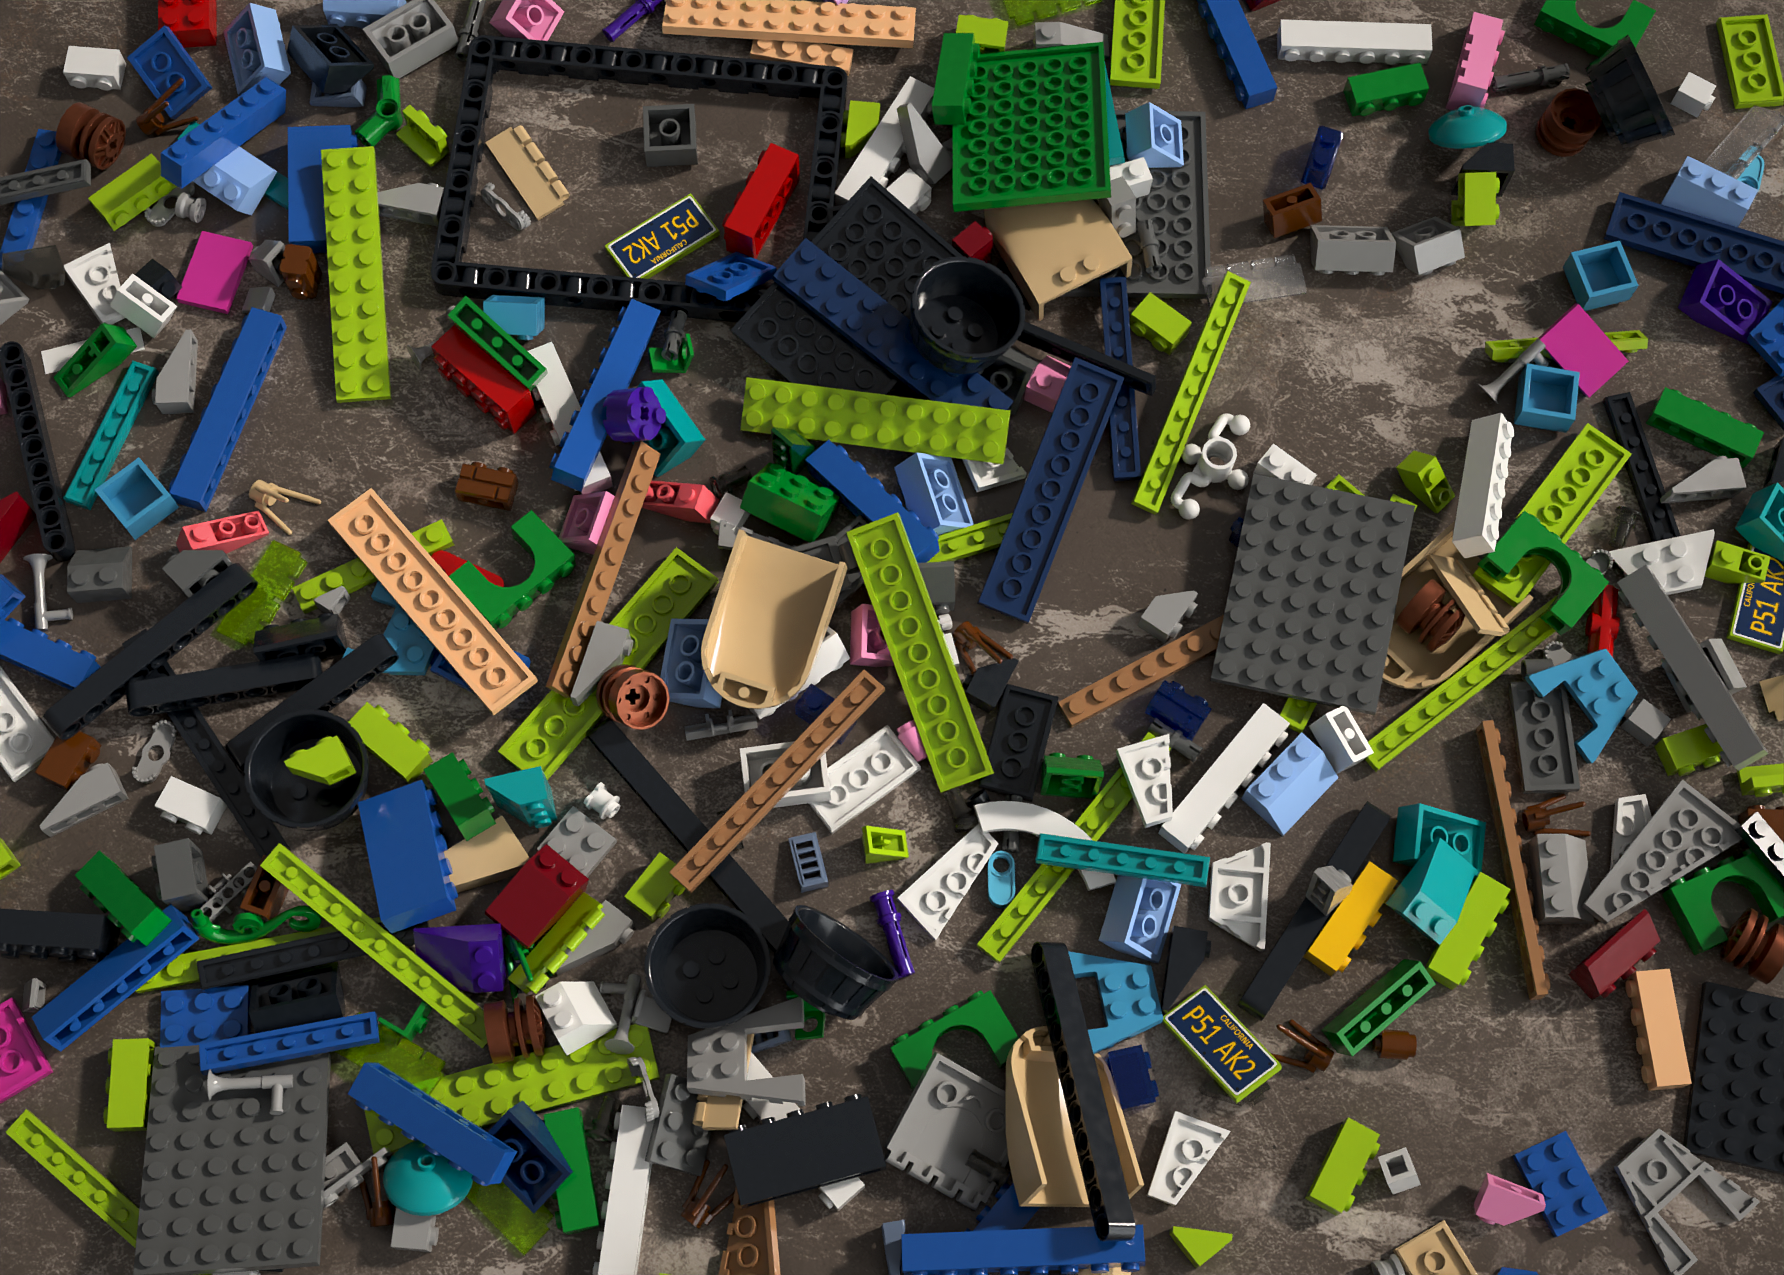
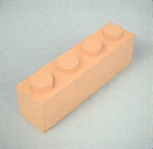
[1626,969,1692,1091]

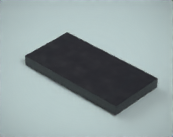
[978,684,1059,802]

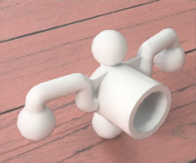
[1171,414,1250,520]

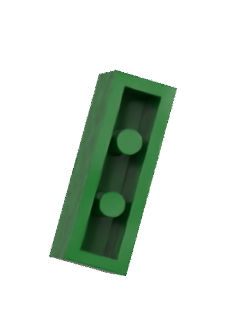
[1343,63,1429,116]
[423,752,496,841]

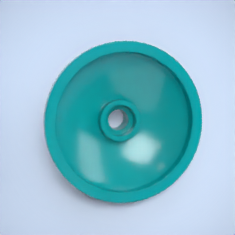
[1428,105,1507,149]
[383,1140,473,1216]

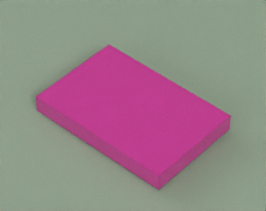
[176,231,253,314]
[1537,303,1629,398]
[0,997,53,1103]

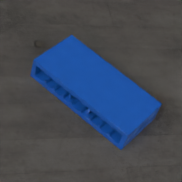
[288,125,358,253]
[358,780,458,933]

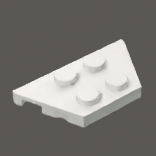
[1608,529,1715,595]
[1208,842,1271,951]

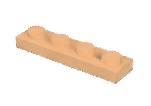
[750,39,853,76]

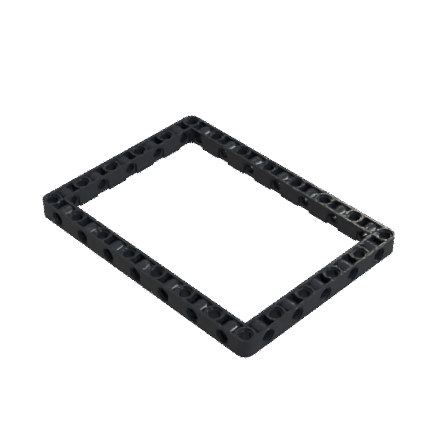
[431,35,847,322]

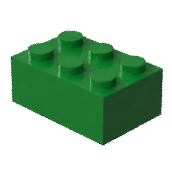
[740,462,840,543]

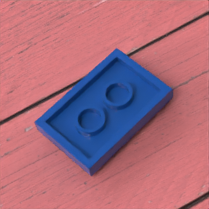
[127,25,213,119]
[685,252,777,301]
[160,985,251,1048]
[1512,1131,1608,1238]

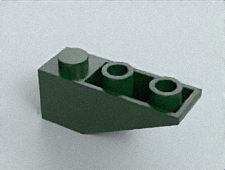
[771,427,814,475]

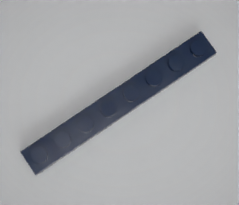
[1099,277,1141,481]

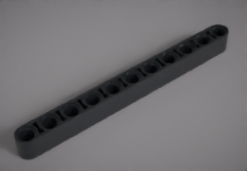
[587,717,789,953]
[1031,942,1136,1241]

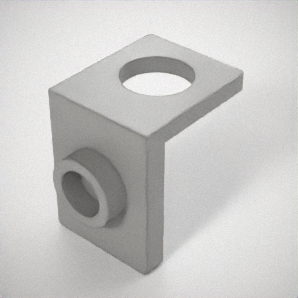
[630,989,672,1034]

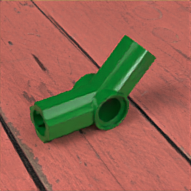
[355,75,403,147]

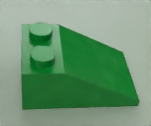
[1040,753,1104,799]

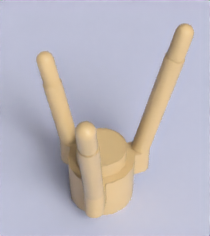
[249,480,321,535]

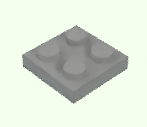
[537,806,617,878]

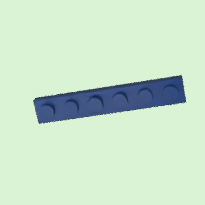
[0,129,62,273]
[199,1011,380,1076]

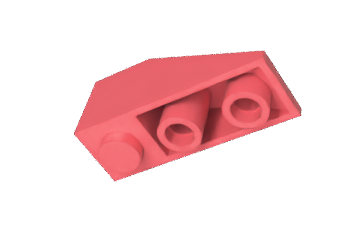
[642,480,719,524]
[176,510,269,554]

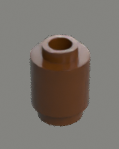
[1372,1029,1417,1060]

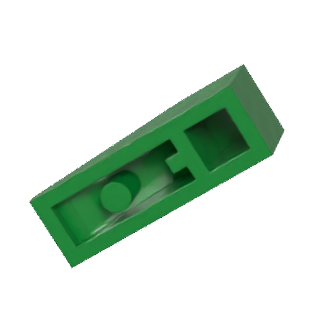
[53,323,137,397]

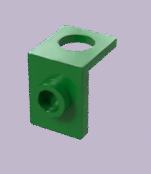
[648,334,694,373]
[786,991,825,1040]
[377,1001,432,1042]

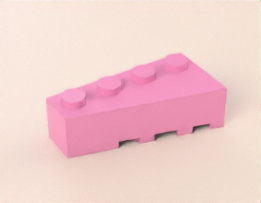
[1446,12,1505,110]

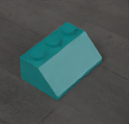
[632,379,706,477]
[484,766,557,828]

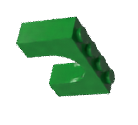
[1534,0,1656,57]
[449,510,576,630]
[1477,511,1609,636]
[1662,849,1784,956]
[890,990,1019,1091]

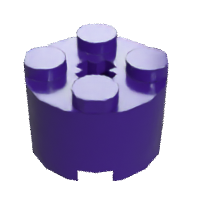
[603,387,666,443]

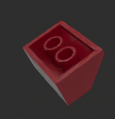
[1568,909,1660,1000]

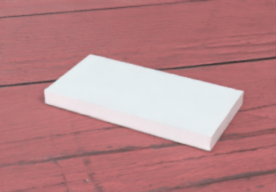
[0,666,55,782]
[808,725,921,834]

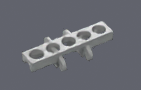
[685,709,758,741]
[200,861,257,922]

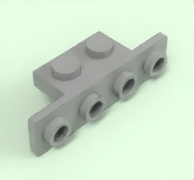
[323,1142,392,1209]

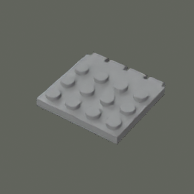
[884,1052,1009,1210]

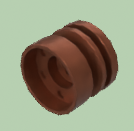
[1536,88,1602,157]
[56,102,126,170]
[1395,579,1466,653]
[596,664,670,730]
[1720,908,1784,984]
[484,994,546,1064]

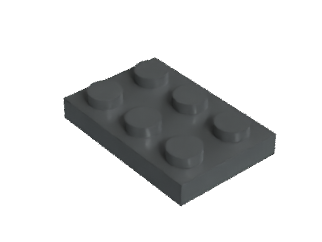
[645,1074,712,1176]

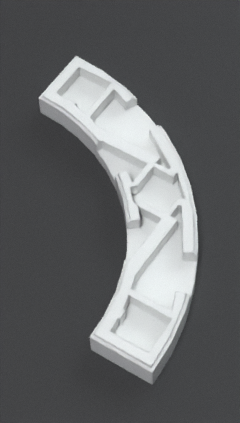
[974,801,1116,891]

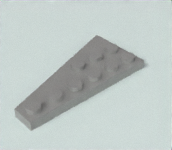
[1581,780,1742,925]

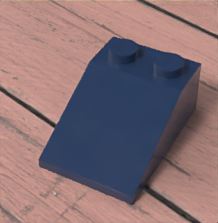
[488,1100,573,1213]

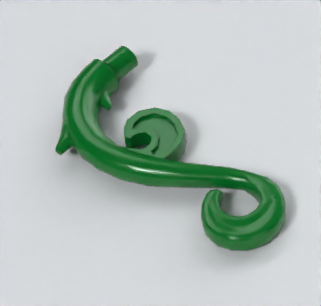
[191,905,322,946]

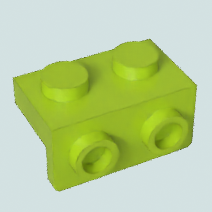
[396,105,450,167]
[1737,763,1784,797]

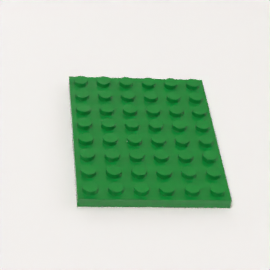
[953,42,1111,212]

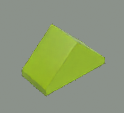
[862,826,909,864]
[1169,1226,1233,1268]

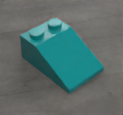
[1735,482,1784,562]
[1393,803,1486,877]
[1386,836,1477,945]

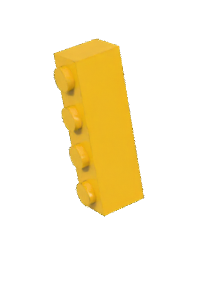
[1303,861,1398,977]

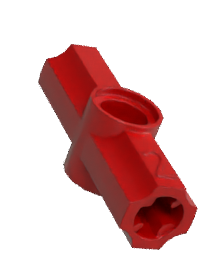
[1585,585,1620,657]

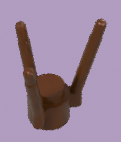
[136,78,199,136]
[953,621,1013,674]
[1522,794,1591,836]
[1271,1019,1334,1073]
[359,1156,396,1227]
[681,1159,735,1229]

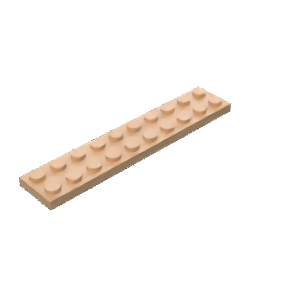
[662,0,916,48]
[328,488,538,716]

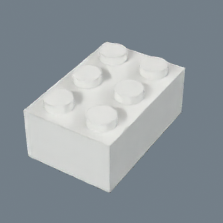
[740,741,831,808]

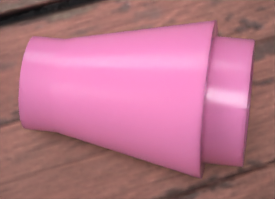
[896,720,928,762]

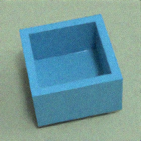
[1563,241,1639,311]
[483,295,545,340]
[1514,363,1580,433]
[95,458,179,540]

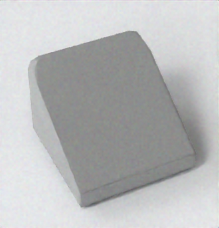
[242,287,276,314]
[313,586,351,615]
[22,978,46,1013]

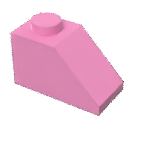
[1474,1173,1546,1226]

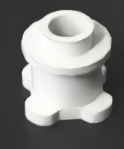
[584,782,620,819]

